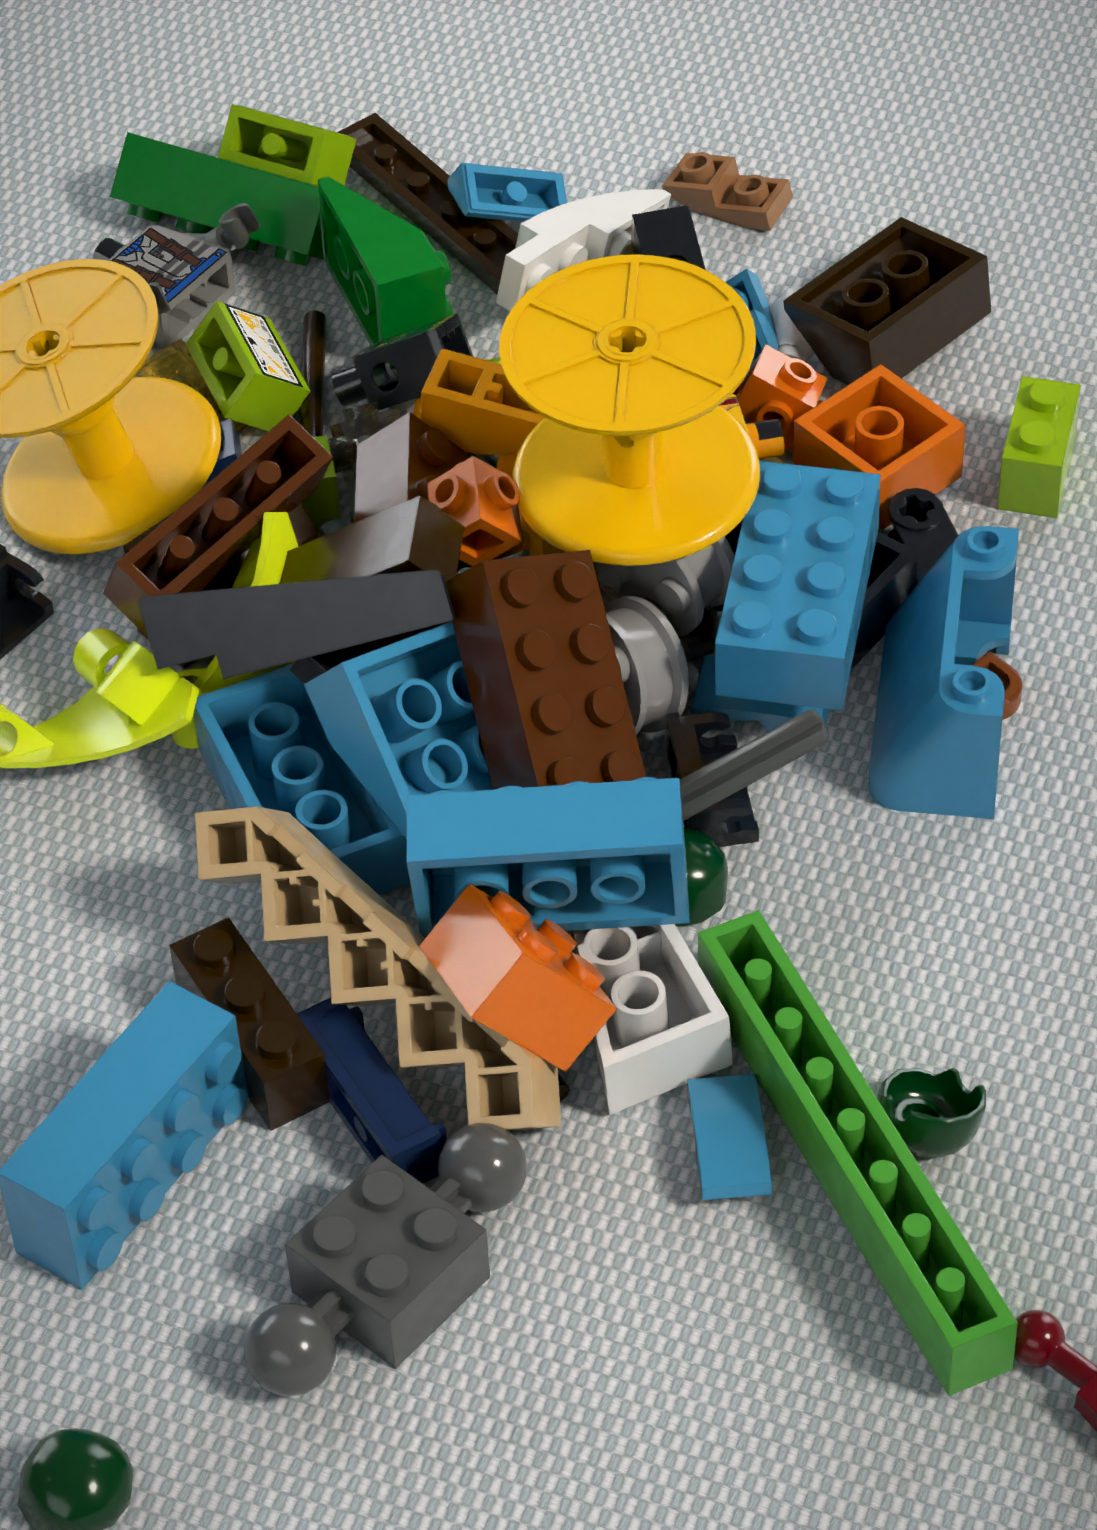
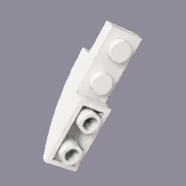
[496,189,671,311]

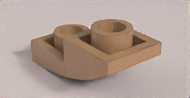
[662,152,793,231]

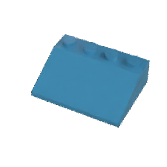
[304,621,493,839]

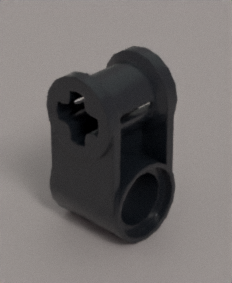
[888,488,959,586]

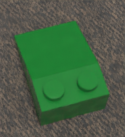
[318,177,453,370]

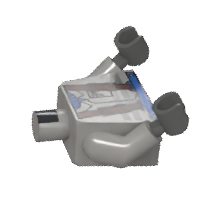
[93,203,261,353]

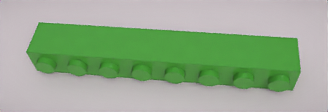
[698,910,1018,1396]

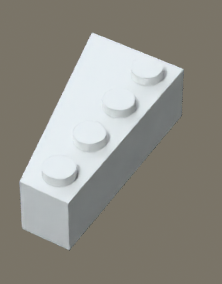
[570,924,733,1115]

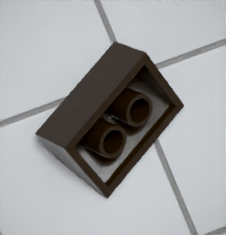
[783,217,991,385]

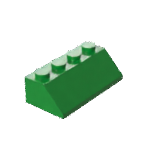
[110,132,325,266]

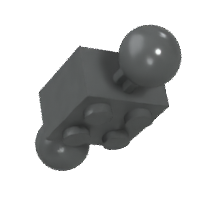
[244,1123,527,1396]

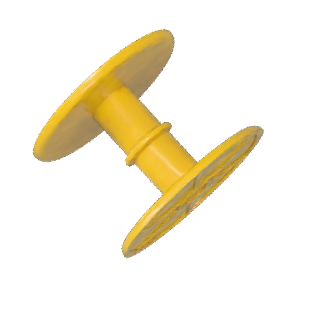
[499,255,760,566]
[0,259,221,554]

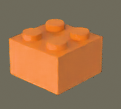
[793,364,966,530]
[419,883,617,1072]

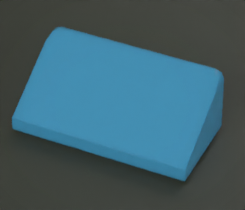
[447,163,567,222]

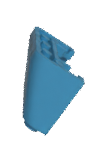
[869,526,1019,819]

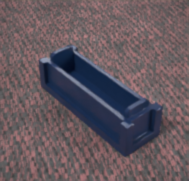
[297,997,447,1184]

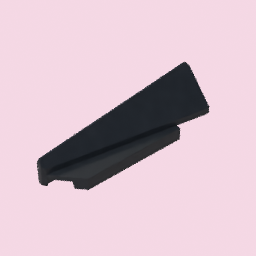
[139,569,456,679]

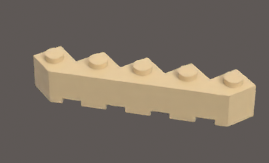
[195,806,561,1131]

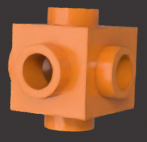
[736,344,827,451]
[427,456,523,566]

